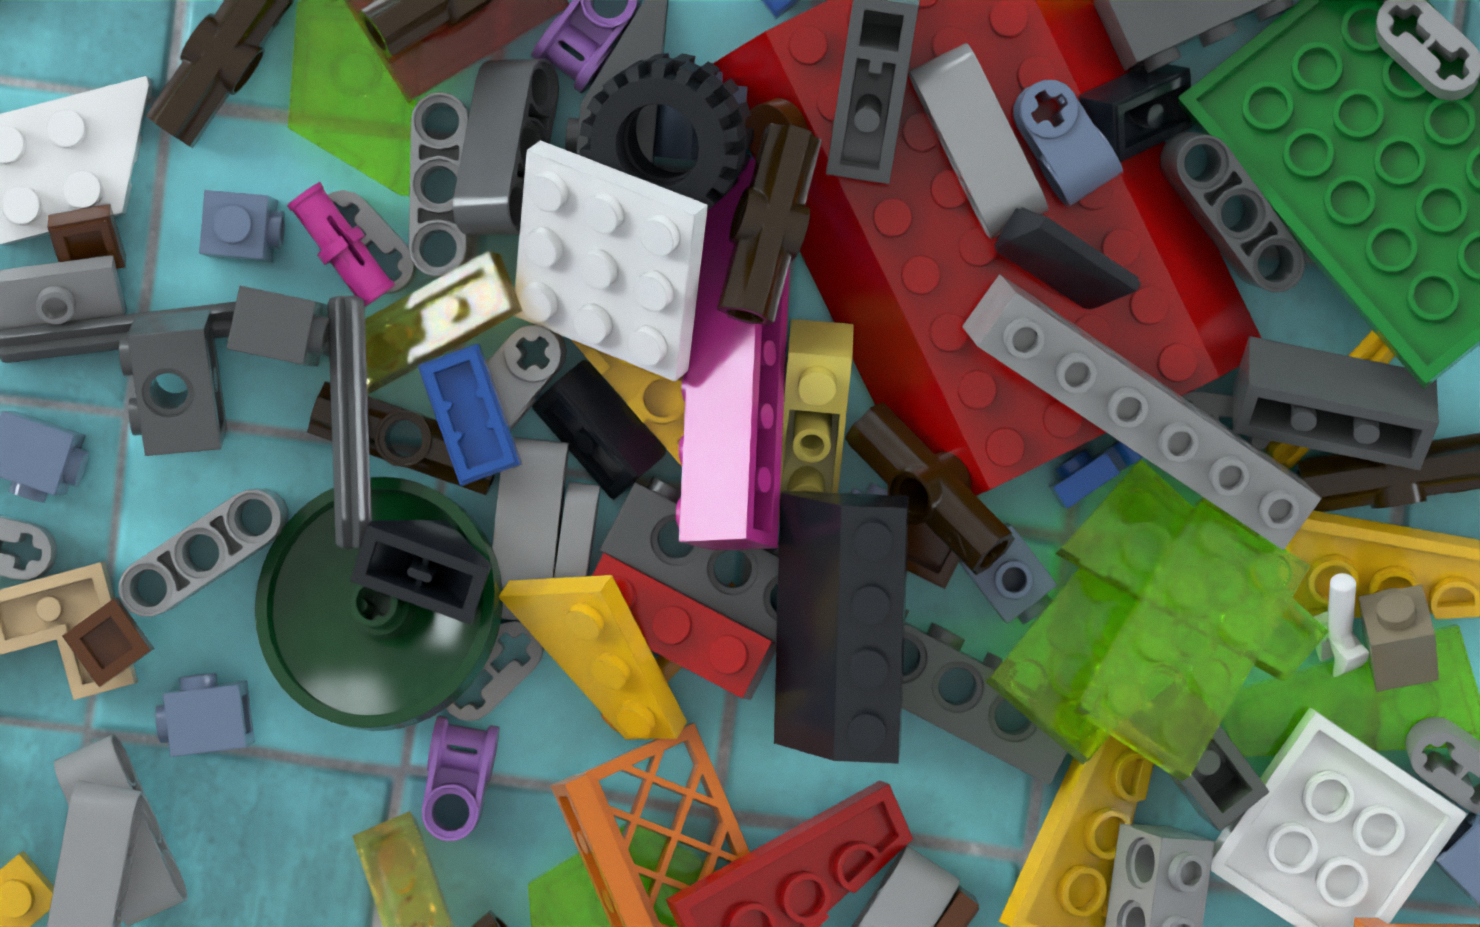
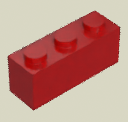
[592,553,776,700]

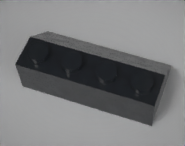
[774,491,909,764]

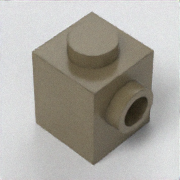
[1358,585,1439,692]

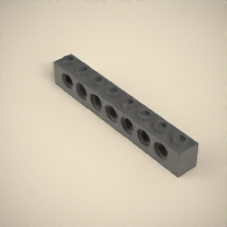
[600,477,1085,785]

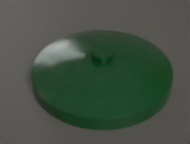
[255,477,503,731]

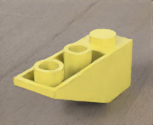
[779,319,854,520]

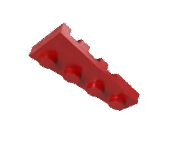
[665,780,913,927]

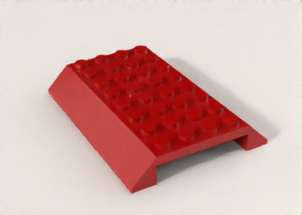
[712,0,1262,496]

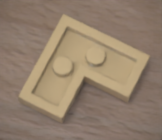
[0,561,138,700]

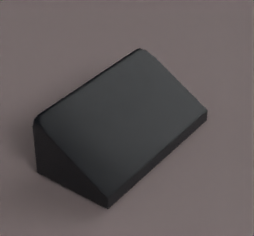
[1078,64,1193,162]
[994,207,1141,309]
[532,360,666,500]

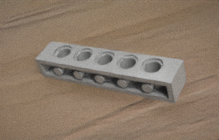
[962,274,1322,550]

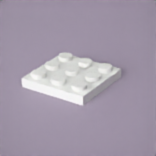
[513,140,708,381]
[1211,707,1467,927]

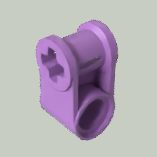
[531,0,641,94]
[422,716,500,841]

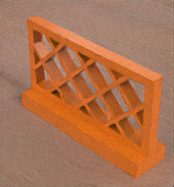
[550,723,750,927]

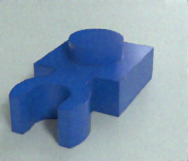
[1048,440,1143,509]

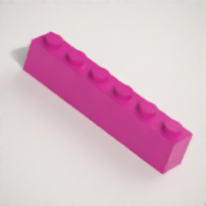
[676,158,790,550]

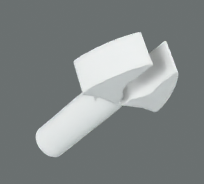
[1310,573,1369,677]

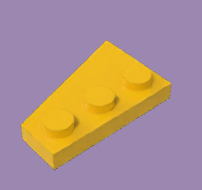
[499,575,687,740]

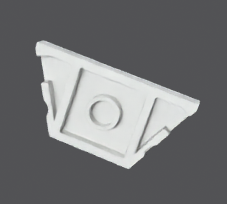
[0,76,153,245]

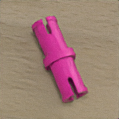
[287,182,396,307]

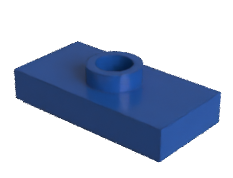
[418,344,523,486]

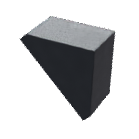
[350,520,492,625]

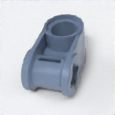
[1013,80,1123,207]

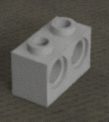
[1105,823,1215,927]

